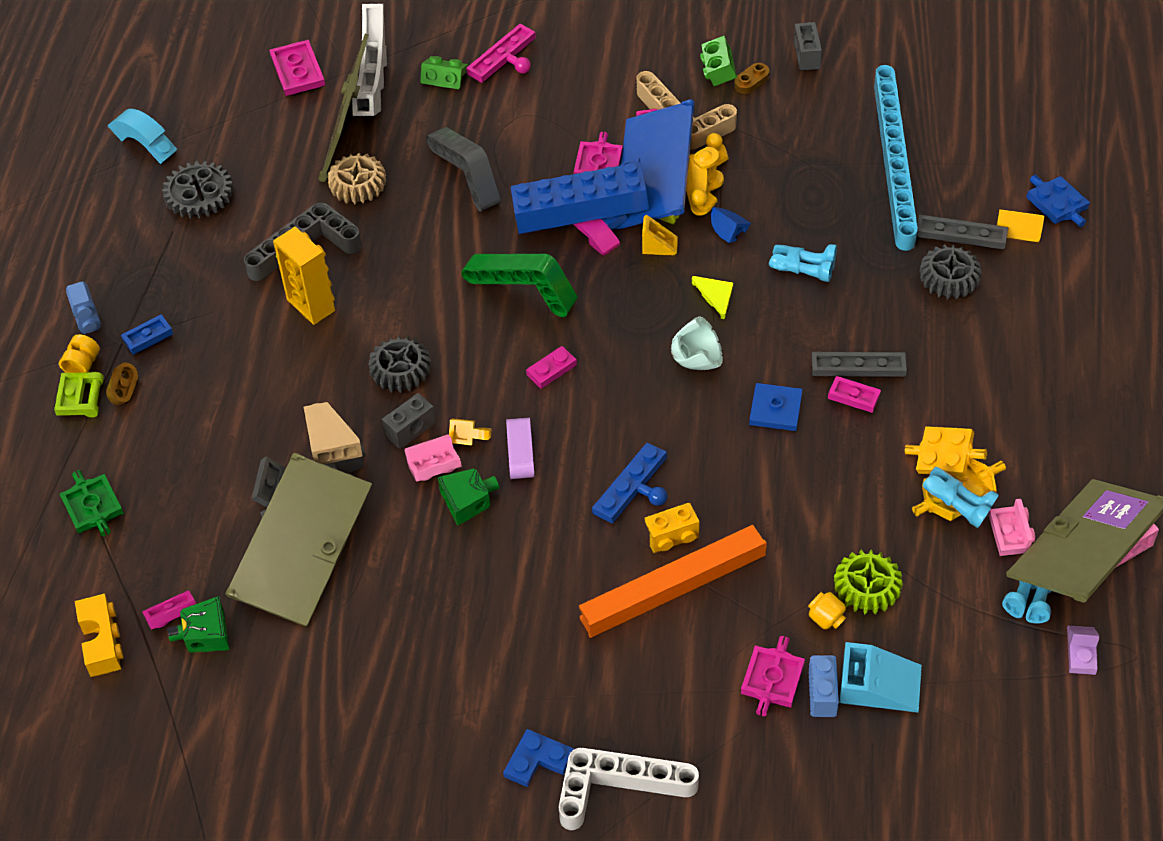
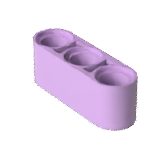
[506,418,535,479]

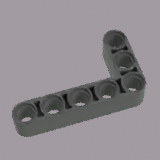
[426,127,501,212]
[244,203,362,281]

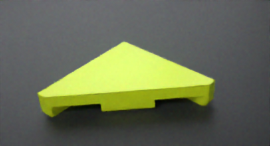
[692,276,733,319]

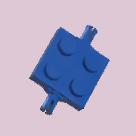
[1026,174,1090,227]

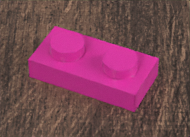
[526,346,577,389]
[828,376,881,413]
[142,590,196,630]

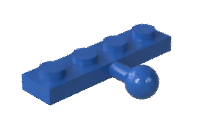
[592,443,667,524]

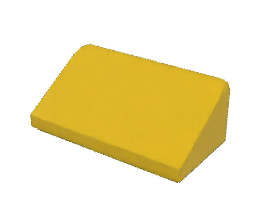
[996,210,1044,242]

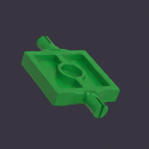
[60,470,124,536]

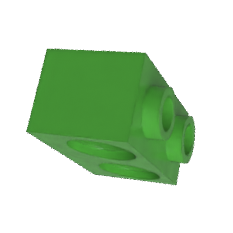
[700,36,737,86]

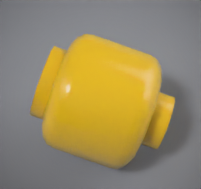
[808,592,846,630]

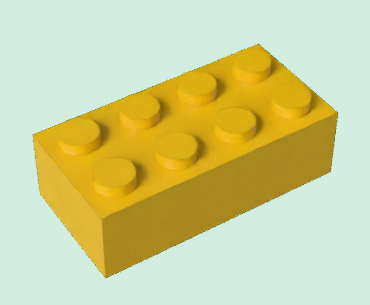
[273,227,335,325]

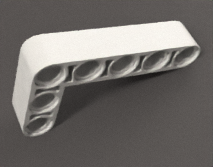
[559,748,699,830]

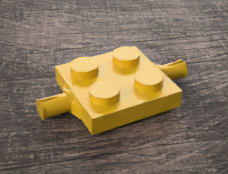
[905,427,987,477]

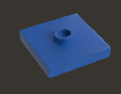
[749,383,802,431]

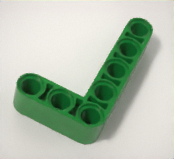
[461,254,578,317]

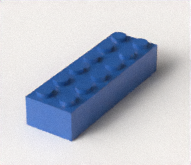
[511,162,649,234]

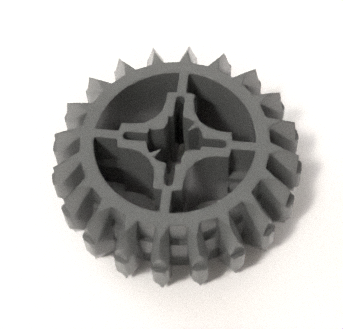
[919,244,982,300]
[368,336,431,393]

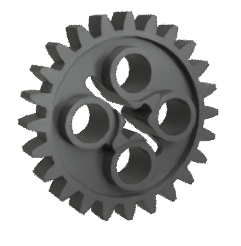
[162,161,234,219]

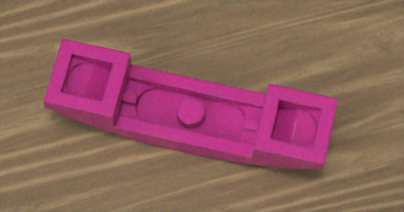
[573,219,620,256]

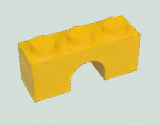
[75,594,124,677]

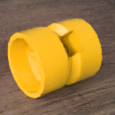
[59,334,100,373]

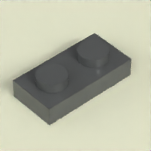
[252,456,285,507]

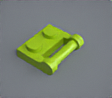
[54,372,104,417]

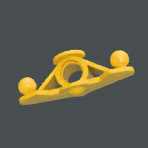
[686,133,729,215]

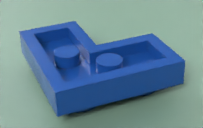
[503,729,574,787]

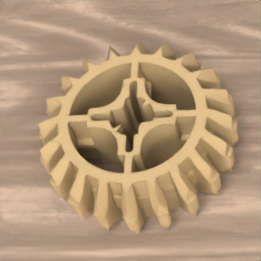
[328,153,386,205]

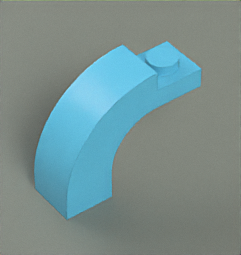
[108,109,177,164]

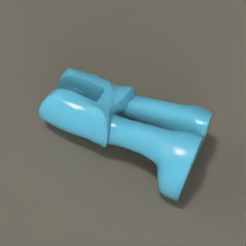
[769,244,837,282]
[923,467,999,528]
[1002,581,1051,623]

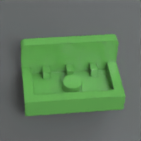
[420,56,468,89]

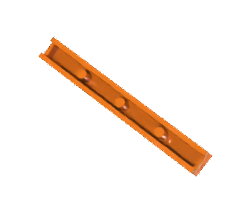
[579,525,767,638]

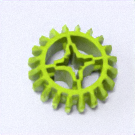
[834,549,903,615]

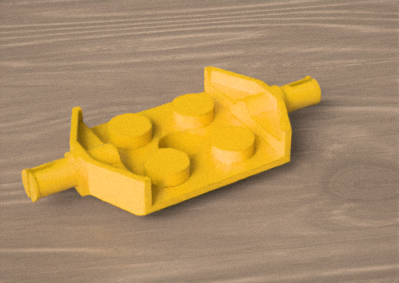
[912,459,1006,521]

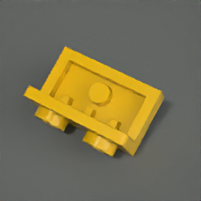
[645,503,699,553]

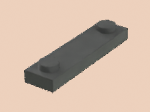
[916,215,1008,249]
[811,352,907,377]

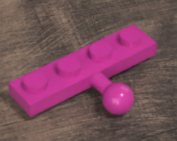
[466,24,536,83]

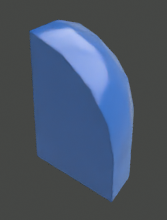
[711,207,751,243]

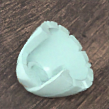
[671,316,723,370]

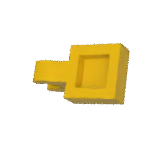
[449,418,492,445]

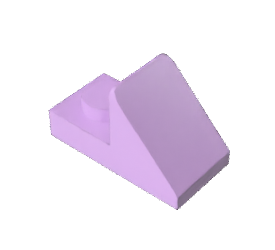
[1067,625,1099,675]

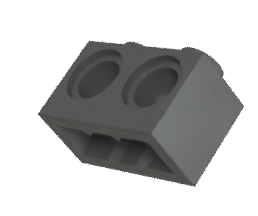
[794,22,822,70]

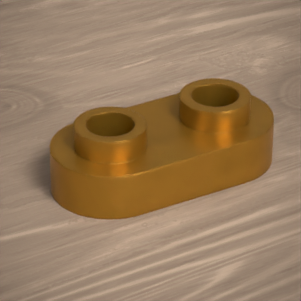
[734,63,769,94]
[106,362,138,406]

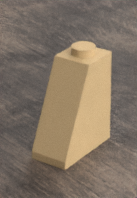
[304,402,363,464]

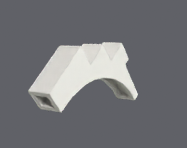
[352,4,387,116]

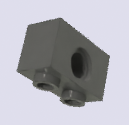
[382,393,436,449]

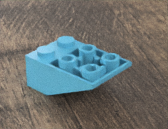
[839,642,922,713]

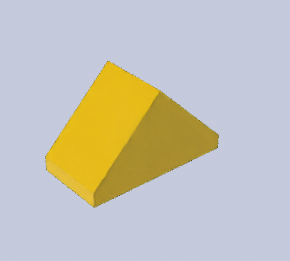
[642,215,678,255]

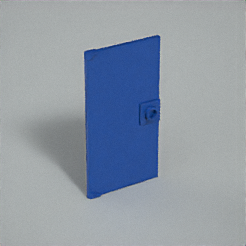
[614,99,695,230]

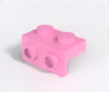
[404,435,462,482]
[988,499,1035,556]

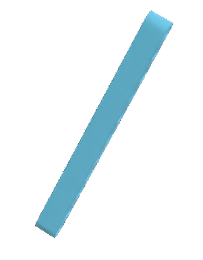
[874,65,918,251]

